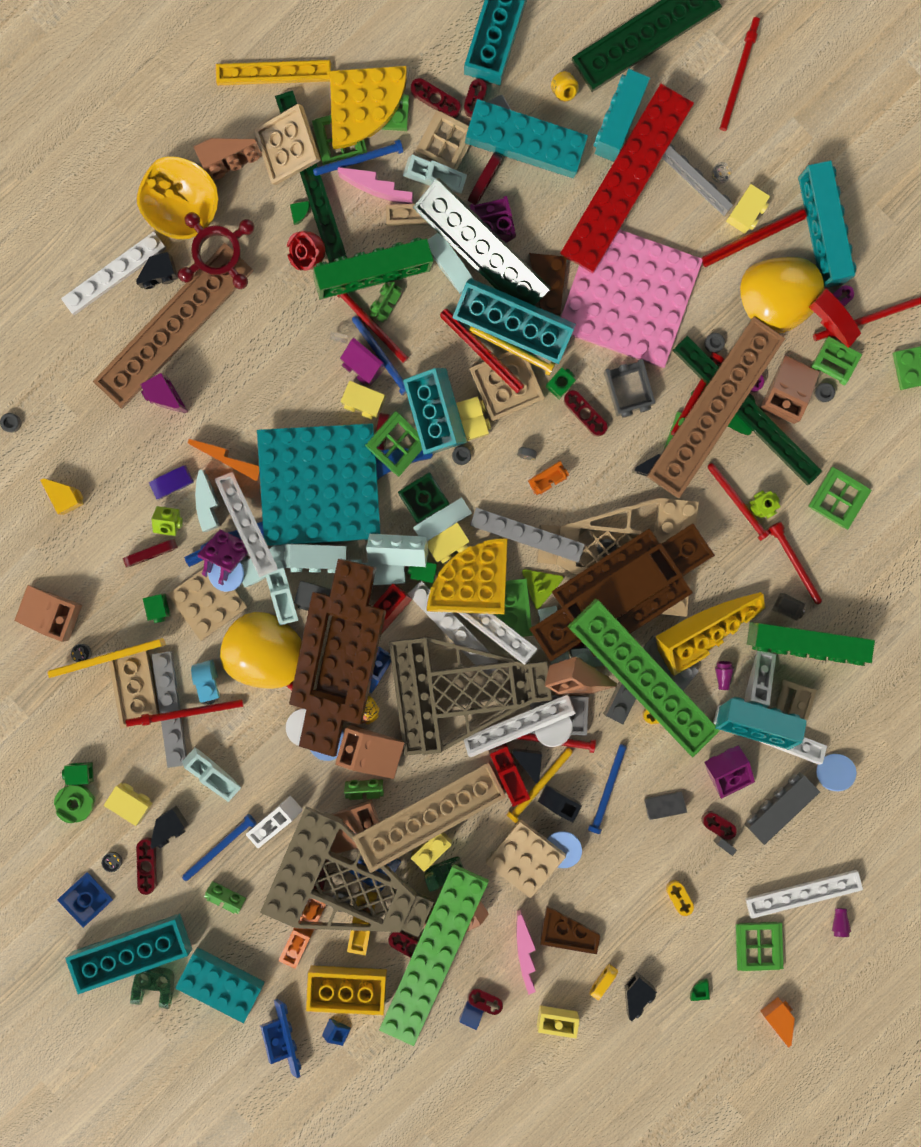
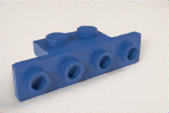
[260,999,301,1078]

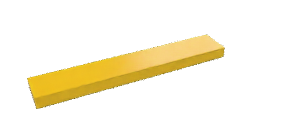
[216,60,331,86]
[47,638,166,678]

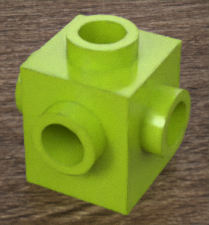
[749,490,781,519]
[151,506,183,536]

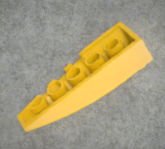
[655,592,765,676]

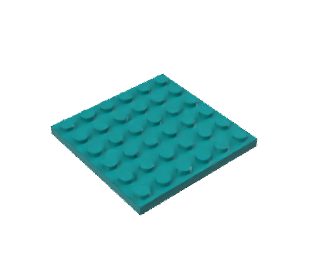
[257,424,381,546]

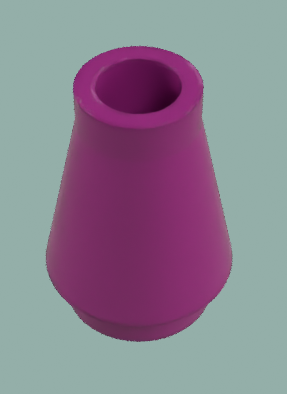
[715,661,734,690]
[832,908,851,937]

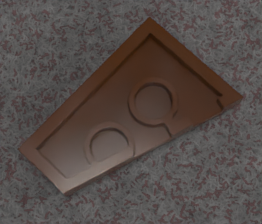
[529,253,567,315]
[540,905,600,954]

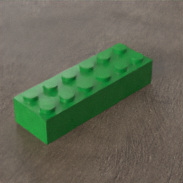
[313,238,433,300]
[746,622,875,666]

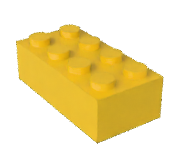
[306,965,387,1015]

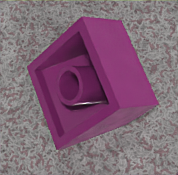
[340,337,385,386]
[140,373,188,414]
[704,745,755,799]

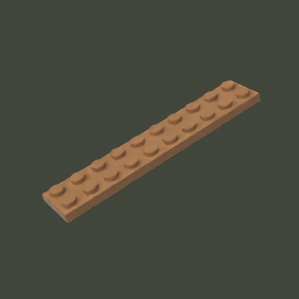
[93,243,254,409]
[646,317,786,498]

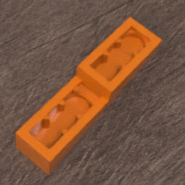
[188,439,260,483]
[278,888,326,969]

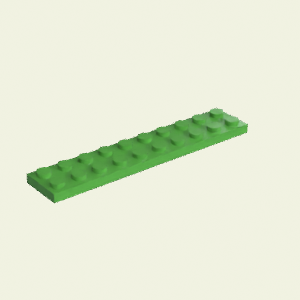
[567,599,720,757]
[379,864,489,1046]

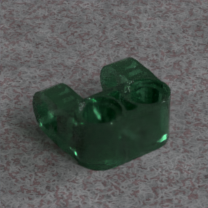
[424,856,464,892]
[130,967,174,1009]

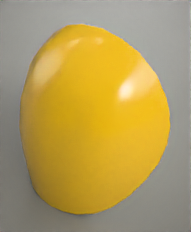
[137,156,218,239]
[740,257,824,334]
[220,612,302,689]

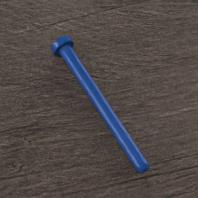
[313,139,403,176]
[352,316,406,395]
[588,744,626,834]
[182,814,257,881]

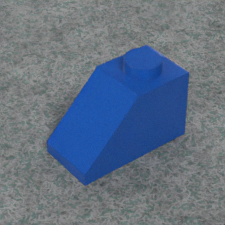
[369,647,391,694]

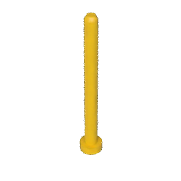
[470,326,555,376]
[506,748,573,823]

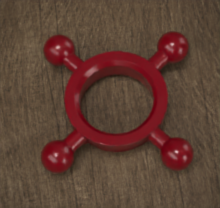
[178,212,255,290]

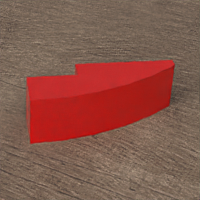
[809,288,861,348]
[488,743,530,807]

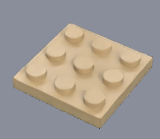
[254,104,321,185]
[469,347,545,422]
[167,568,249,641]
[485,819,566,898]

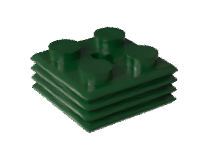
[398,472,450,524]

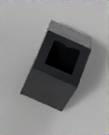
[136,252,178,290]
[537,784,582,823]
[150,805,189,849]
[624,971,657,1021]

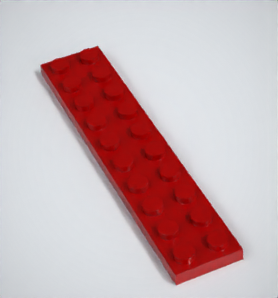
[560,84,694,273]

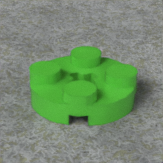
[54,785,95,823]

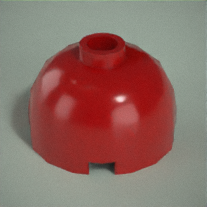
[287,231,326,271]

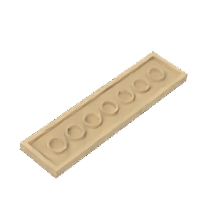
[352,763,506,873]

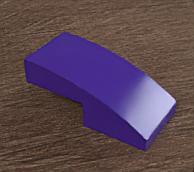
[149,465,194,500]

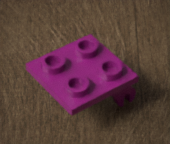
[198,529,248,585]

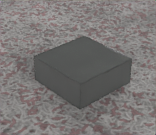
[713,835,737,856]

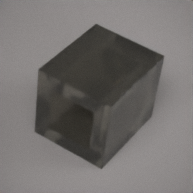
[772,593,805,621]

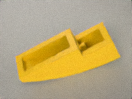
[347,889,378,956]

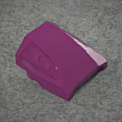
[470,196,516,243]

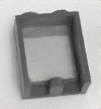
[604,359,655,418]

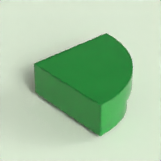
[290,201,310,225]
[690,979,710,1001]

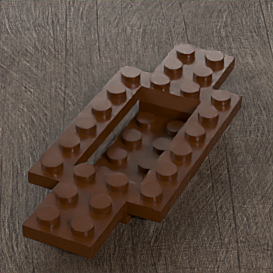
[530,523,715,662]
[289,558,386,757]

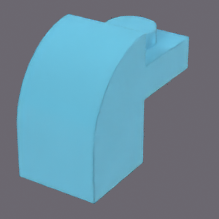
[191,659,220,703]

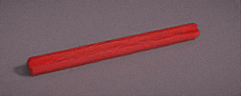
[702,209,807,267]
[440,309,524,393]

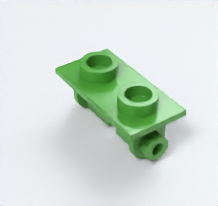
[369,282,402,322]
[344,779,384,800]
[204,881,246,914]

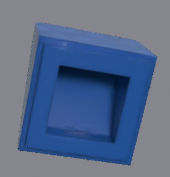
[459,1000,484,1030]
[322,1019,351,1046]

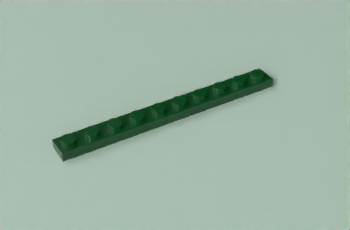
[275,90,348,263]
[672,336,823,486]

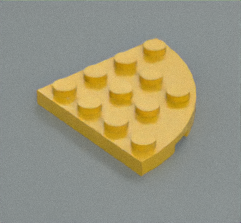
[330,66,407,149]
[427,539,507,614]

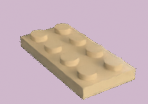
[109,650,160,729]

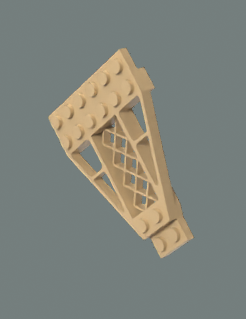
[537,498,699,617]

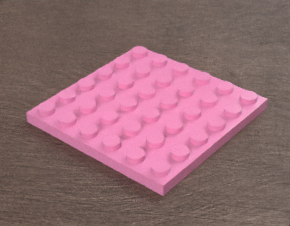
[561,229,702,368]

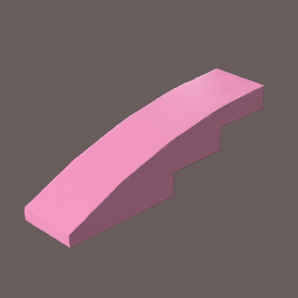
[338,167,413,204]
[516,909,536,995]

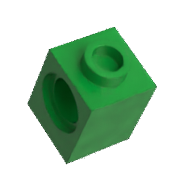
[545,368,576,400]
[408,562,437,583]
[143,594,171,623]
[62,762,94,785]

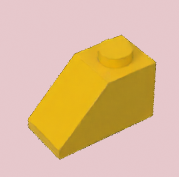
[40,478,84,515]

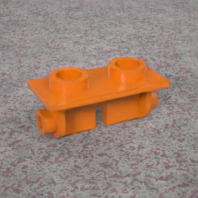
[528,461,569,495]

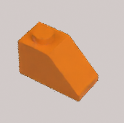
[760,997,795,1048]

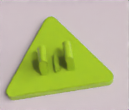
[522,569,564,609]

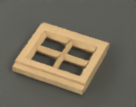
[415,110,470,170]

